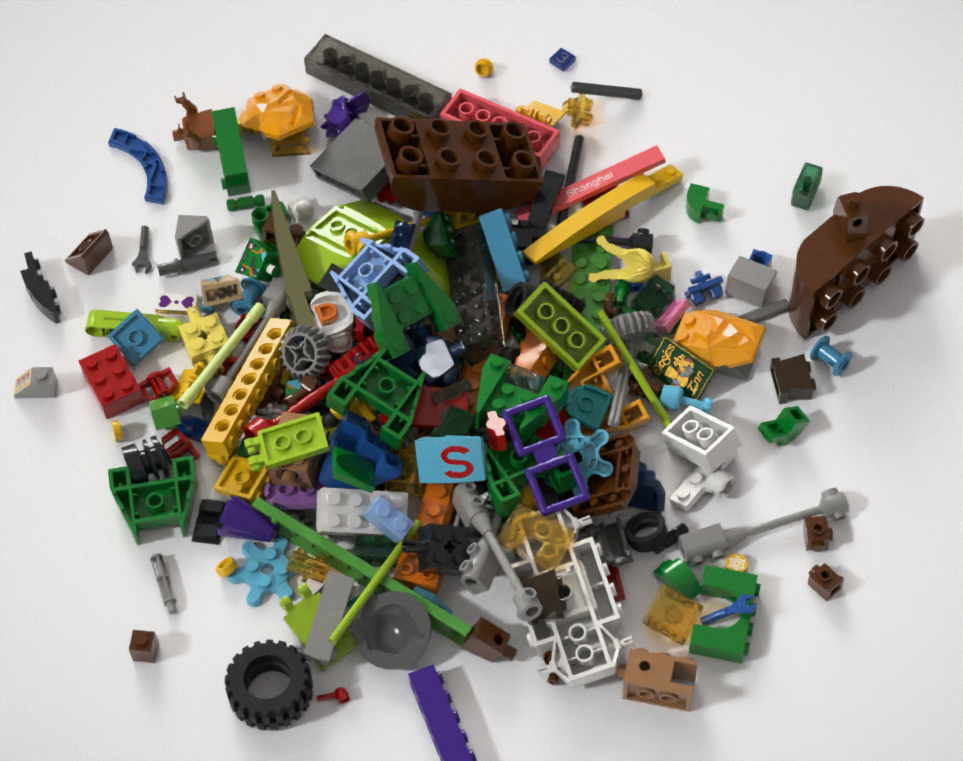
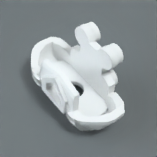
[309,291,356,354]

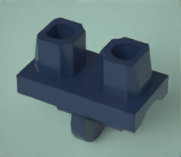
[389,219,416,250]

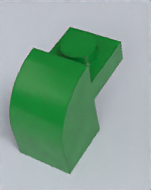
[686,183,725,224]
[757,406,810,447]
[653,558,703,604]

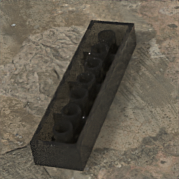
[304,34,452,120]
[446,224,506,367]

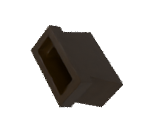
[770,354,816,404]
[519,569,567,625]

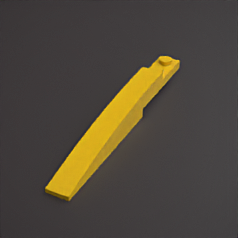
[522,164,683,265]

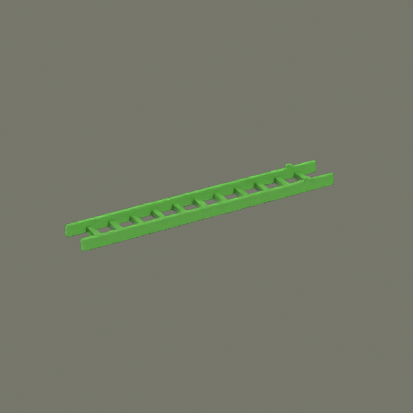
[252,497,473,646]

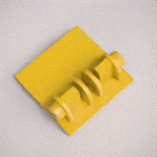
[516,101,566,127]
[172,362,206,404]

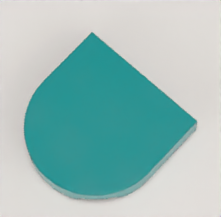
[565,384,614,432]

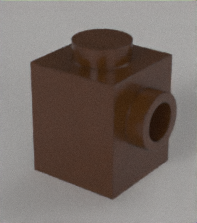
[803,516,833,552]

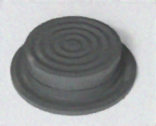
[355,591,431,670]

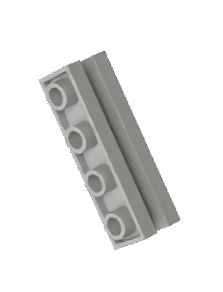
[303,571,357,667]

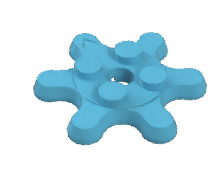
[544,418,613,496]
[227,537,309,607]

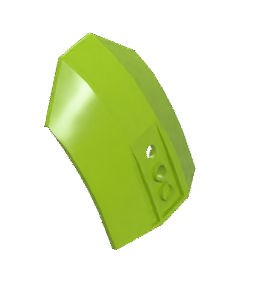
[297,200,461,327]

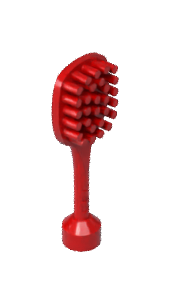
[243,333,379,454]

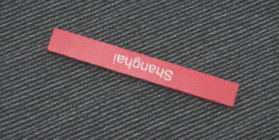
[515,145,666,220]

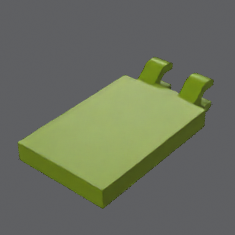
[244,412,330,472]
[279,583,357,672]

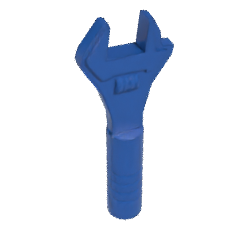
[700,594,757,626]

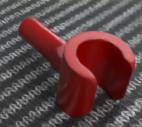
[317,687,350,704]

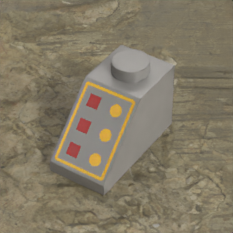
[14,367,58,398]

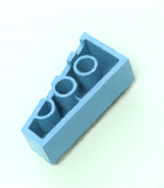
[479,208,531,295]

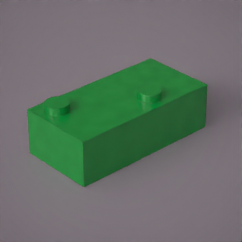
[211,107,251,197]

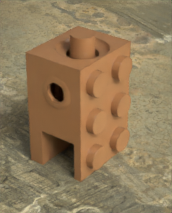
[265,412,330,489]
[618,648,698,712]

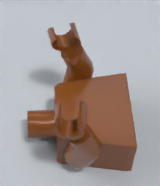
[172,92,218,150]

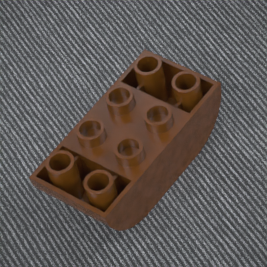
[374,116,544,213]
[789,186,925,340]

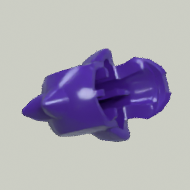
[320,92,370,138]

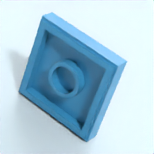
[107,309,165,367]

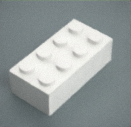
[316,487,408,538]

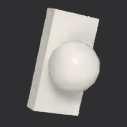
[287,197,318,234]

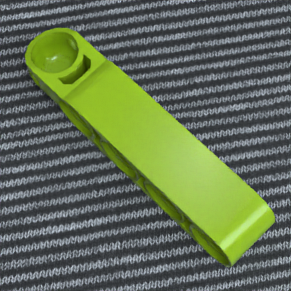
[85,310,184,342]

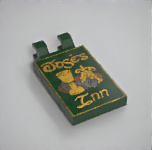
[635,333,717,400]

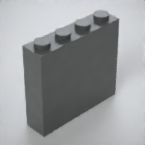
[310,118,389,203]

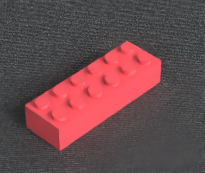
[440,88,560,171]

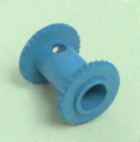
[230,278,267,316]
[810,336,853,376]

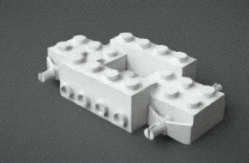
[501,509,635,688]

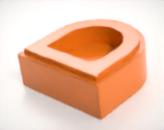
[314,303,338,327]

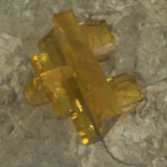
[562,94,593,129]
[286,548,331,584]

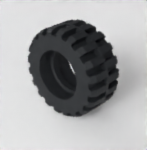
[224,639,313,731]

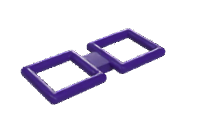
[502,395,591,516]

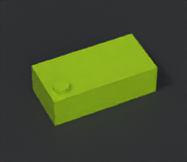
[513,282,606,371]

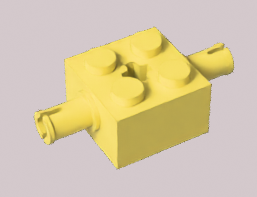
[178,306,233,376]

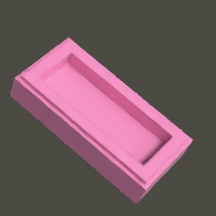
[655,299,691,333]

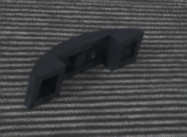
[527,170,565,230]

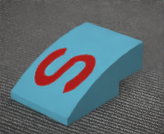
[415,435,488,483]

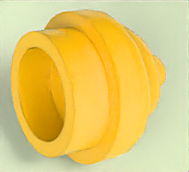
[475,58,494,77]

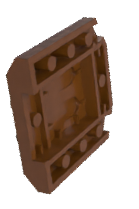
[564,432,641,519]

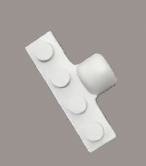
[669,450,738,512]

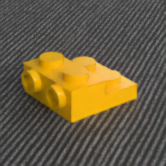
[213,454,272,506]

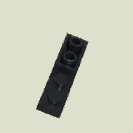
[20,251,62,324]

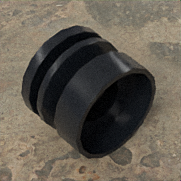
[121,435,171,484]

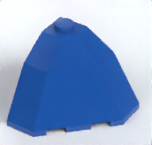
[319,410,402,490]

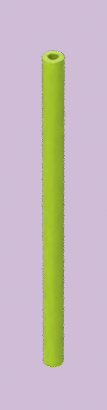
[596,309,672,428]
[328,519,423,644]

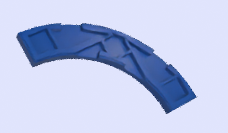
[108,128,167,205]

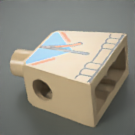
[201,275,243,307]

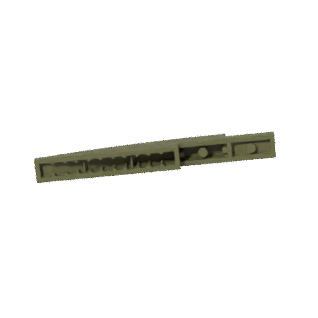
[271,190,329,372]

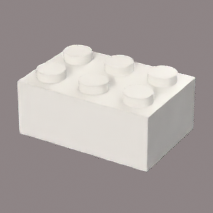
[662,405,741,473]

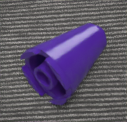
[217,495,280,542]

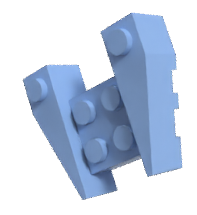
[330,238,430,332]

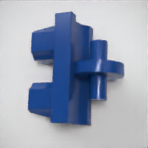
[684,270,723,306]

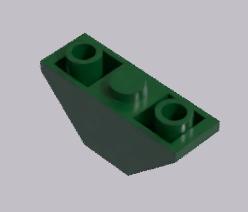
[423,212,460,258]

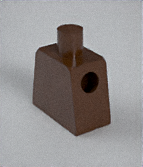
[833,192,868,243]
[461,617,517,662]

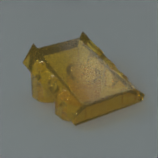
[642,584,704,646]

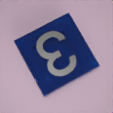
[549,47,576,72]

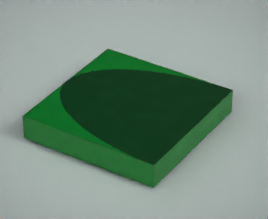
[332,446,376,493]

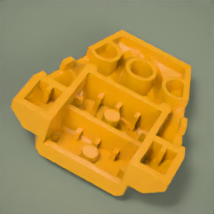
[238,84,315,140]
[674,310,767,368]

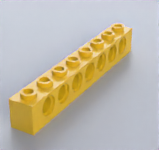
[201,318,295,457]

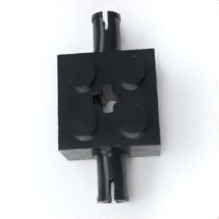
[402,523,470,576]

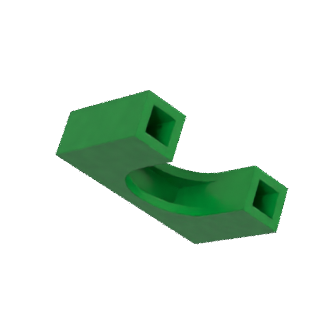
[689,565,761,664]

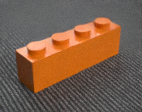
[509,327,559,390]

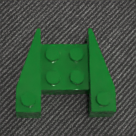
[367,262,463,360]
[326,348,425,450]
[475,354,570,444]
[484,431,577,519]
[108,455,198,545]

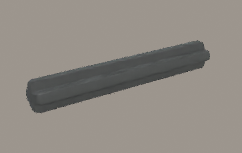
[570,81,643,100]

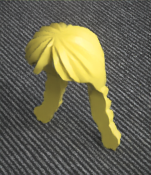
[588,235,655,283]

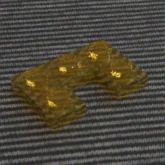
[496,503,576,571]

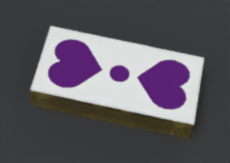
[155,293,199,315]

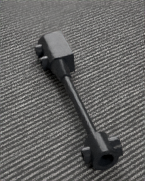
[511,220,653,254]

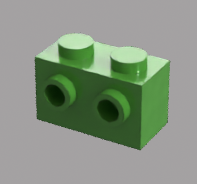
[149,395,183,431]

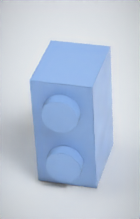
[362,495,414,543]

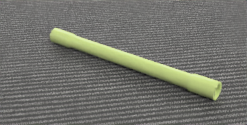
[177,303,266,409]

